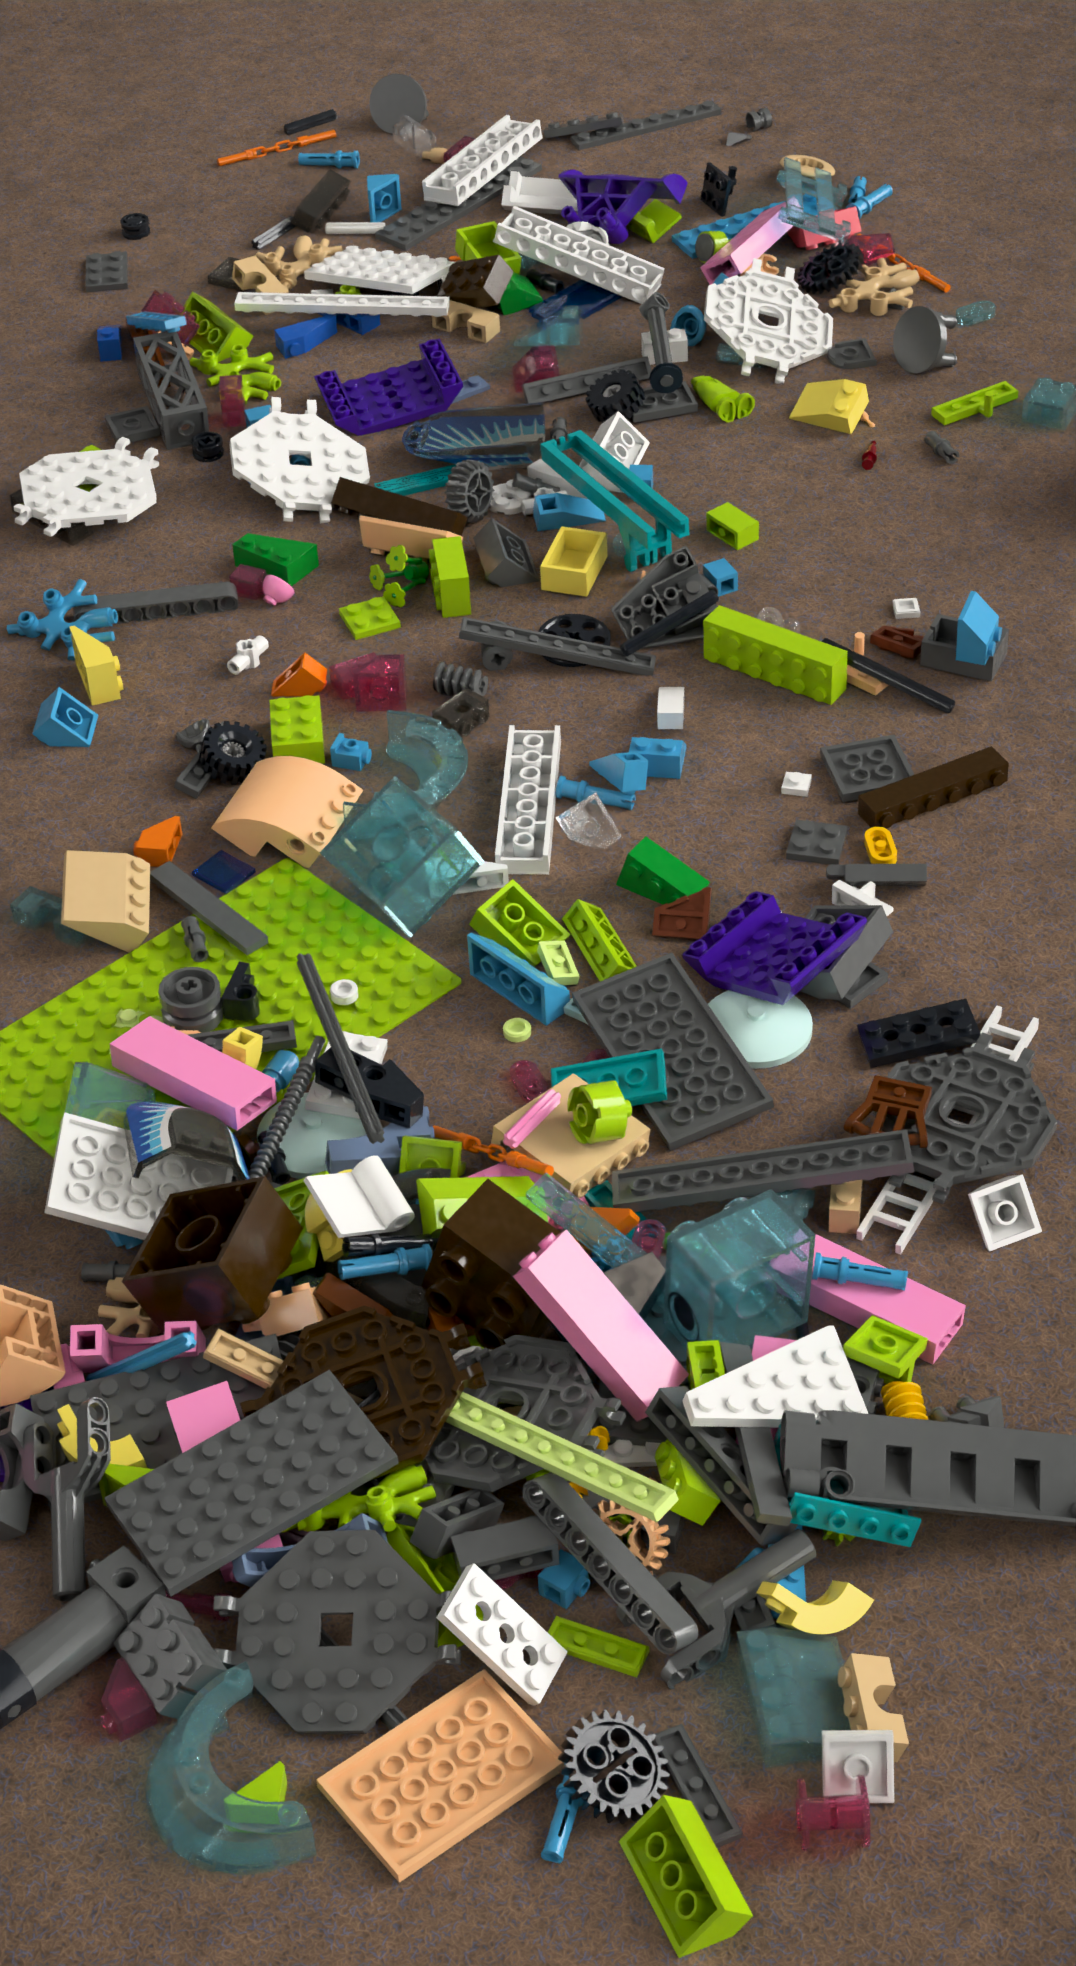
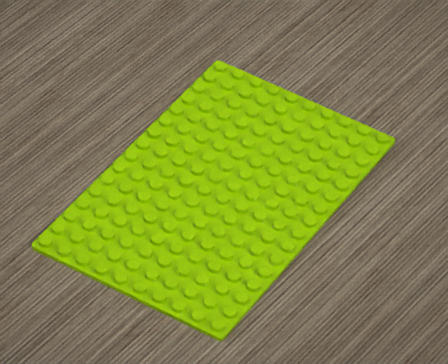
[0,858,461,1158]

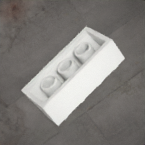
[579,411,650,493]

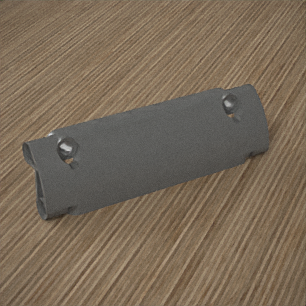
[780,1410,1076,1527]

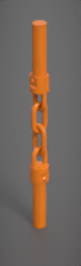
[217,130,336,166]
[855,233,951,293]
[433,1125,554,1177]

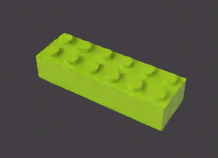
[703,605,847,705]

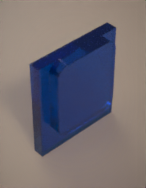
[192,850,256,894]

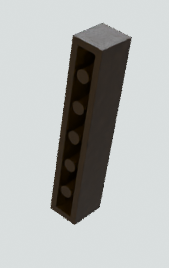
[331,477,468,536]
[858,746,1009,828]

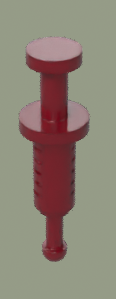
[862,440,877,470]

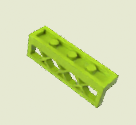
[562,899,637,981]

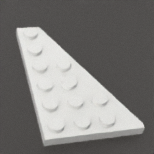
[682,1326,868,1428]

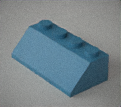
[467,933,570,1026]

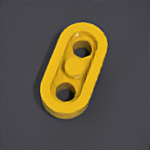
[864,827,897,864]

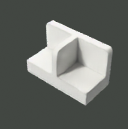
[832,880,893,916]

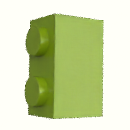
[706,502,759,550]

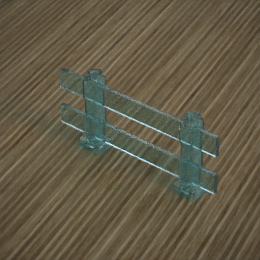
[776,157,851,246]

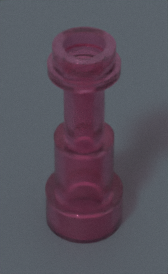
[165,1590,233,1621]

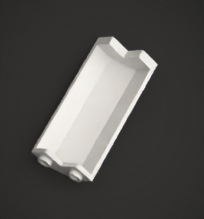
[501,171,618,215]

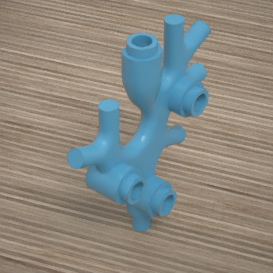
[7,579,118,660]

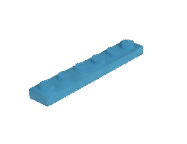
[126,311,187,333]

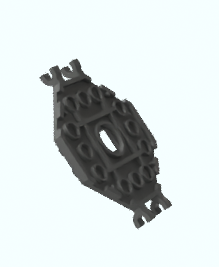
[873,1032,1057,1204]
[425,1335,626,1492]
[213,1530,462,1735]

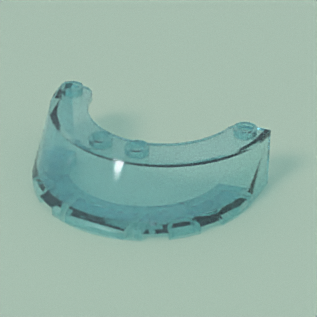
[343,710,468,838]
[146,1662,317,1875]

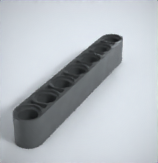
[73,582,239,624]
[523,1472,698,1655]

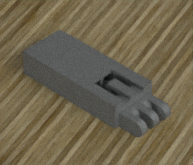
[826,864,927,886]

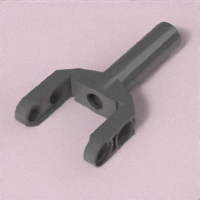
[23,1397,111,1602]
[616,1528,817,1689]

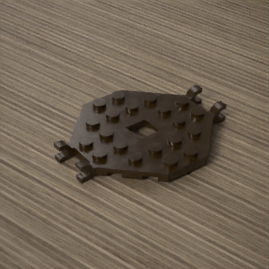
[240,1306,487,1480]

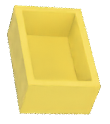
[540,526,607,597]

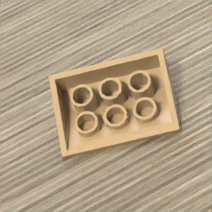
[61,850,150,953]

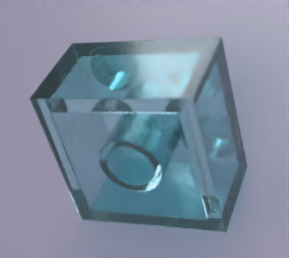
[1022,377,1076,431]

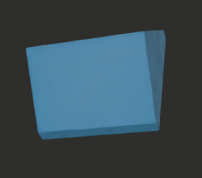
[367,174,402,222]

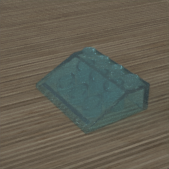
[514,305,583,346]
[737,1627,851,1768]

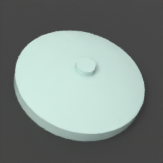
[708,990,813,1069]
[257,1092,367,1179]

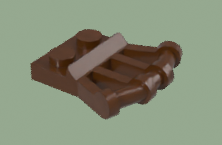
[844,1075,932,1148]

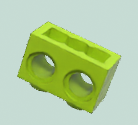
[686,1340,725,1390]

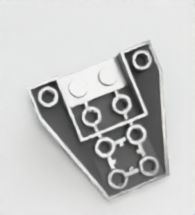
[611,545,718,649]

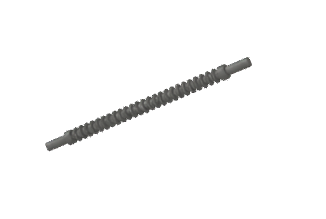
[244,1036,325,1180]

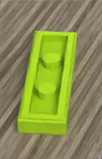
[547,1616,650,1678]

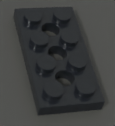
[857,998,981,1068]

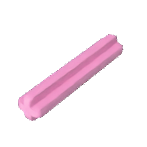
[503,1089,561,1149]

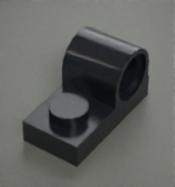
[221,962,260,1021]

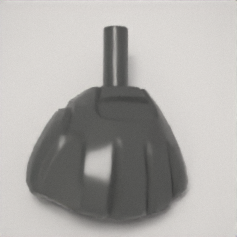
[175,719,210,753]

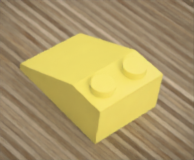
[789,379,869,434]
[70,626,124,705]

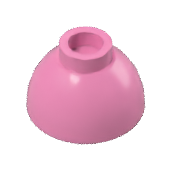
[263,575,294,606]

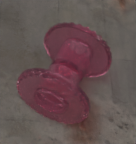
[796,1775,871,1851]

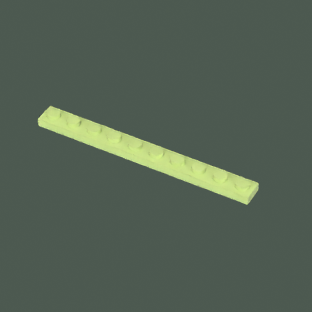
[445,1392,679,1522]

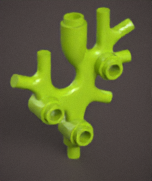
[189,344,281,407]
[281,1464,436,1533]

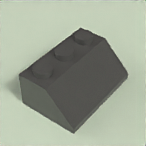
[473,518,540,587]

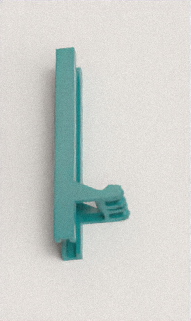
[540,430,690,572]

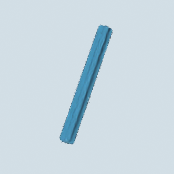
[86,1331,197,1381]

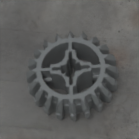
[444,460,495,523]

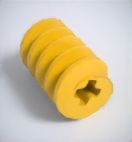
[881,1381,928,1420]

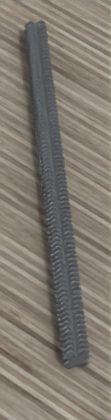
[297,953,385,1144]

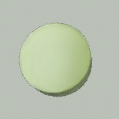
[503,1018,531,1042]

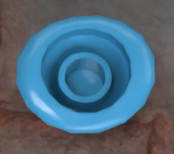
[670,305,707,346]

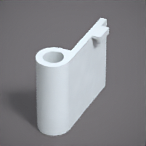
[303,1156,415,1238]

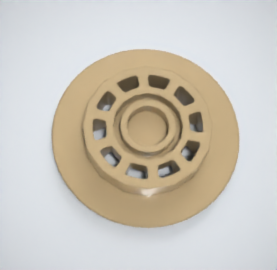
[780,155,835,182]

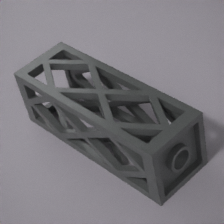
[133,331,209,450]

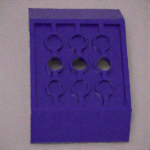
[314,338,463,436]
[681,891,867,1005]

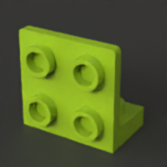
[627,199,682,243]

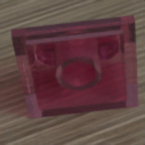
[512,344,559,393]
[353,654,408,712]

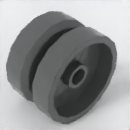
[158,967,223,1033]

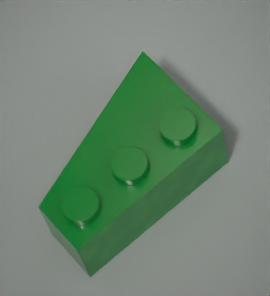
[232,533,319,587]
[616,836,710,905]

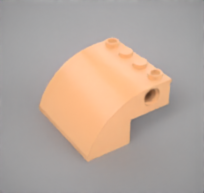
[211,756,363,868]
[0,1284,66,1407]

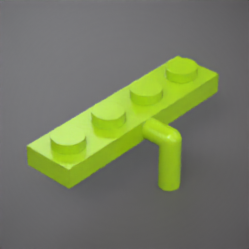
[931,381,1018,426]

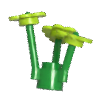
[369,545,429,607]

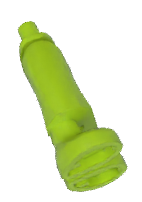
[691,376,755,422]

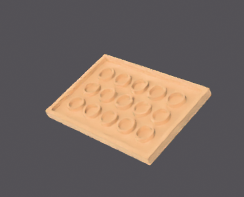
[316,1669,564,1883]

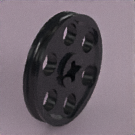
[538,614,611,667]

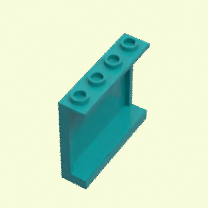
[773,1424,922,1547]

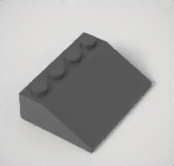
[800,905,893,1000]

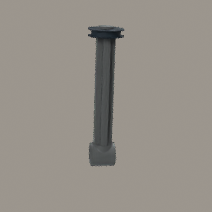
[639,292,683,393]

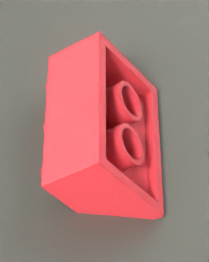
[787,206,861,250]

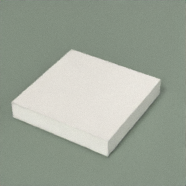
[822,1730,894,1804]

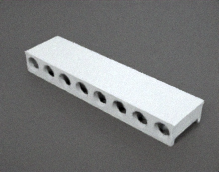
[422,115,542,206]
[493,206,665,304]
[495,725,561,875]

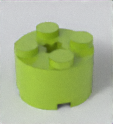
[567,1080,632,1144]

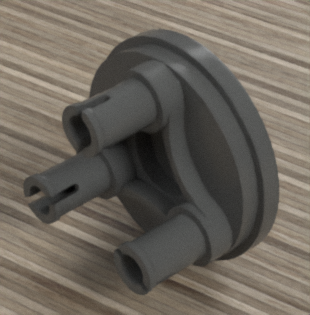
[369,74,429,135]
[893,306,957,374]

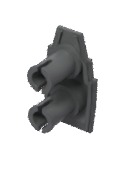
[928,1396,1005,1428]

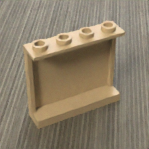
[491,1073,651,1205]

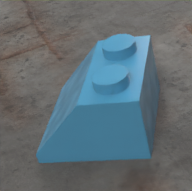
[956,591,1002,665]
[32,687,98,747]
[629,737,686,779]

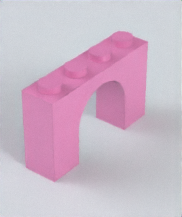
[70,1321,206,1373]

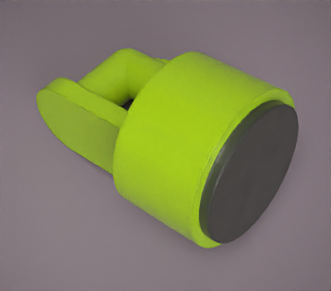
[695,231,731,263]

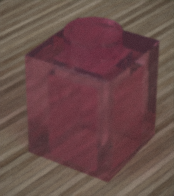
[229,564,266,601]

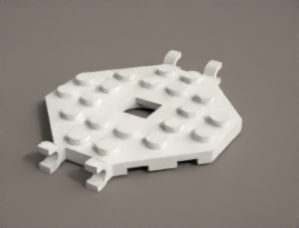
[704,258,833,384]
[229,397,370,523]
[14,437,159,537]

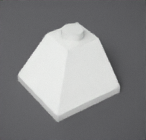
[968,1175,1042,1251]

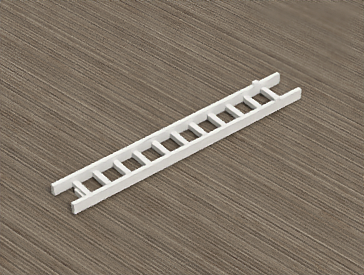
[856,1006,1039,1254]

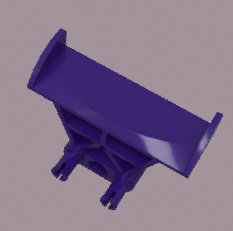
[558,169,687,244]

